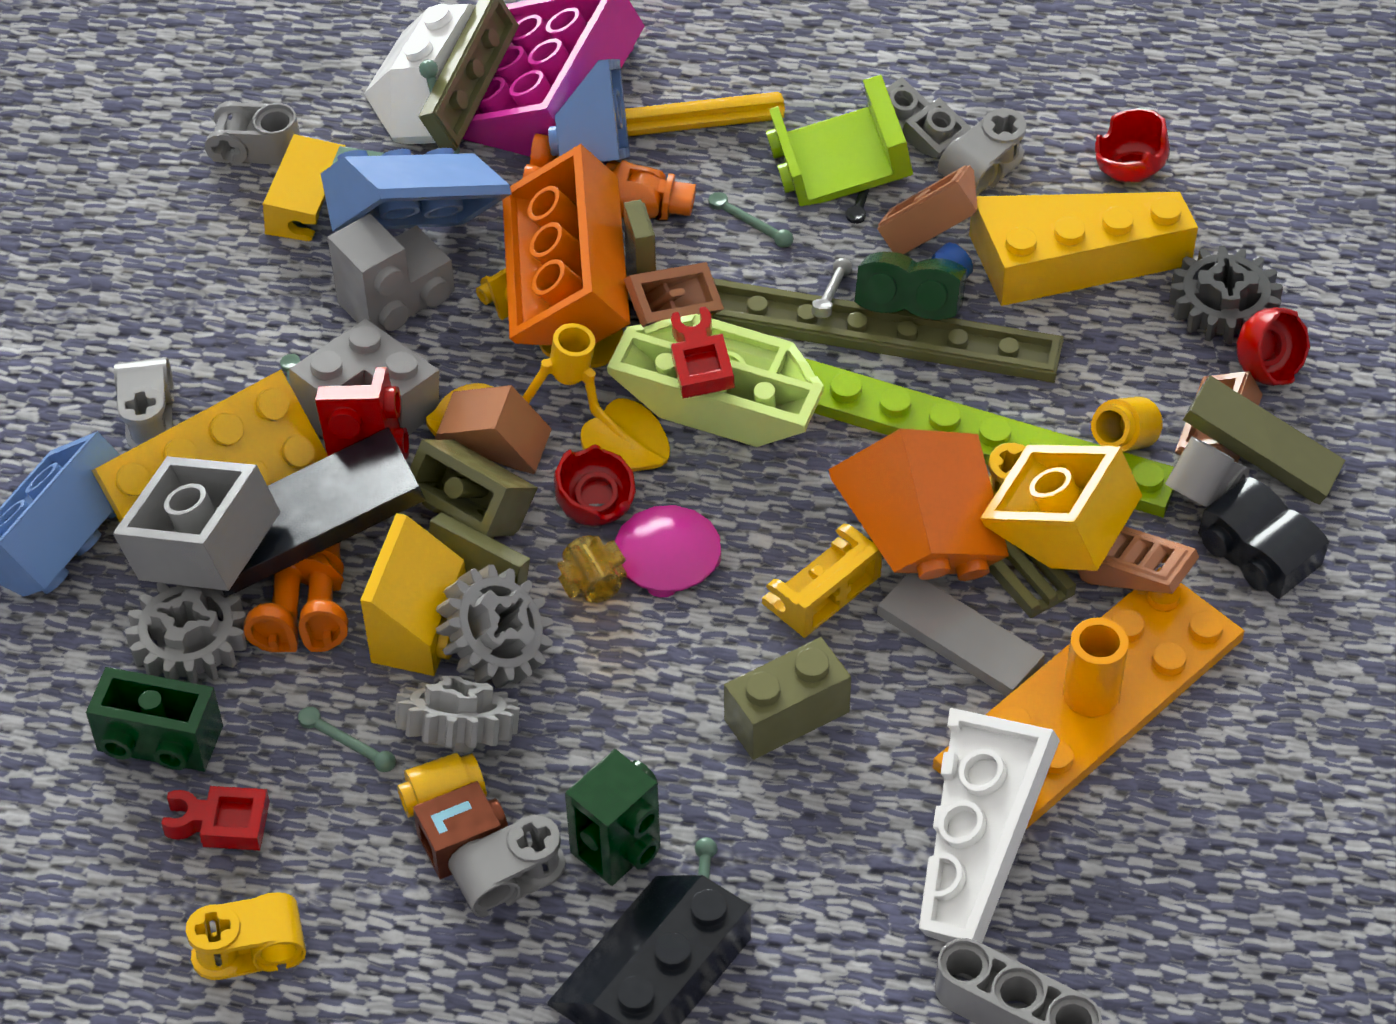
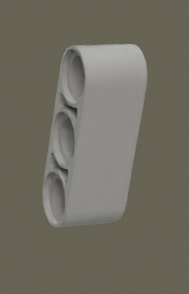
[935,938,1102,1024]

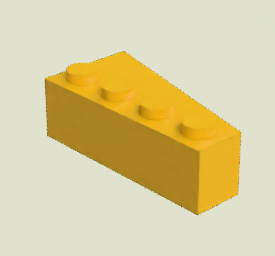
[969,192,1198,306]

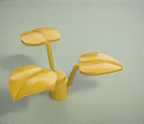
[426,323,670,472]

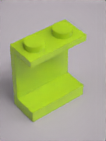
[766,74,914,206]

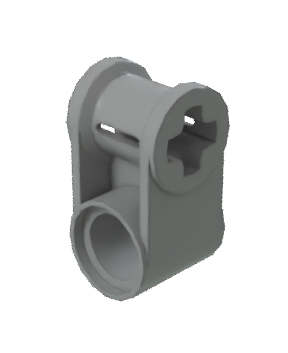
[205,101,301,165]
[938,108,1027,196]
[114,357,174,449]
[1165,436,1250,507]
[448,815,566,918]

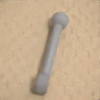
[811,257,852,318]

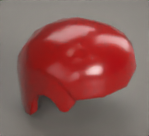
[1095,109,1170,182]
[1237,307,1310,386]
[554,444,636,526]

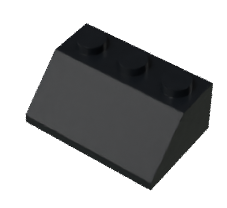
[547,875,751,1024]

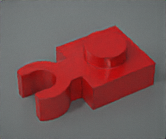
[671,307,735,399]
[161,786,270,851]

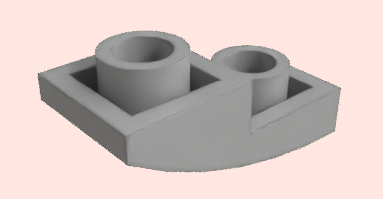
[866,77,971,159]

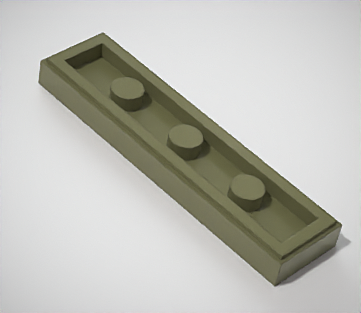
[418,0,519,151]

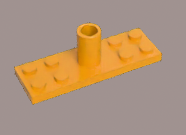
[933,567,1245,829]

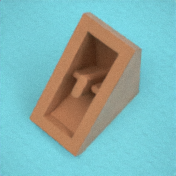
[624,262,724,327]
[435,385,552,474]

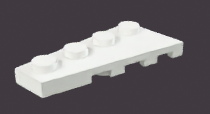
[919,708,1060,943]

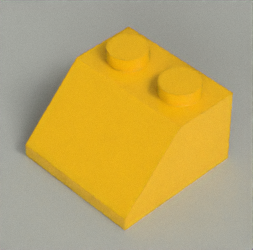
[981,445,1142,571]
[360,513,466,676]

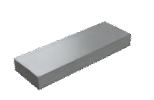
[877,573,1045,696]

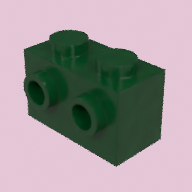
[86,667,223,772]
[565,749,660,886]

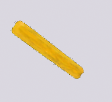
[625,92,785,136]

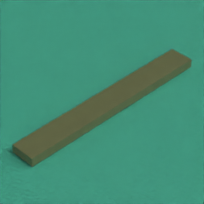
[711,278,1064,383]

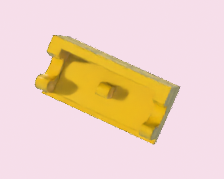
[263,134,346,241]
[762,523,882,638]

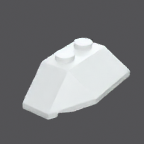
[364,4,476,145]

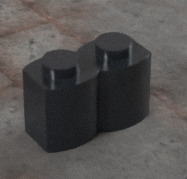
[1198,477,1330,599]

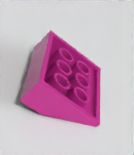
[463,0,645,157]

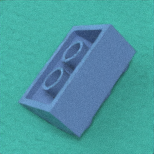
[320,148,511,231]
[0,431,120,597]

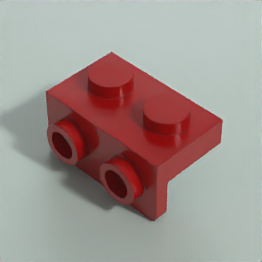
[315,367,409,459]

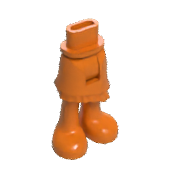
[522,133,696,220]
[243,542,348,652]

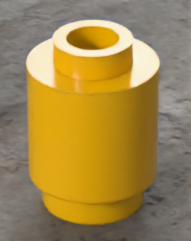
[1091,396,1163,452]
[397,752,487,818]

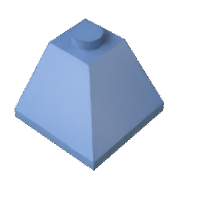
[548,59,630,162]

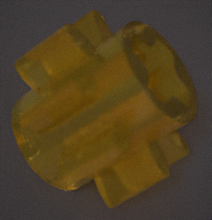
[557,535,627,603]

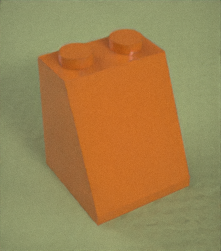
[829,428,1009,581]

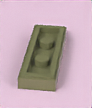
[1183,375,1345,505]

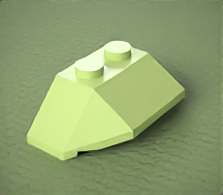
[607,314,824,447]

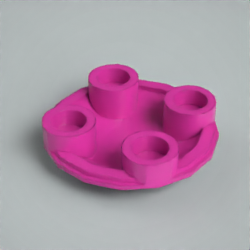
[614,505,721,597]

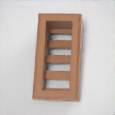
[1077,526,1199,594]

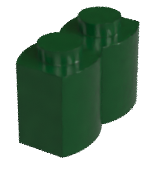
[854,252,967,320]

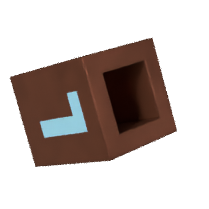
[413,781,508,880]

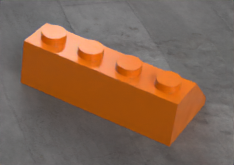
[502,144,630,346]

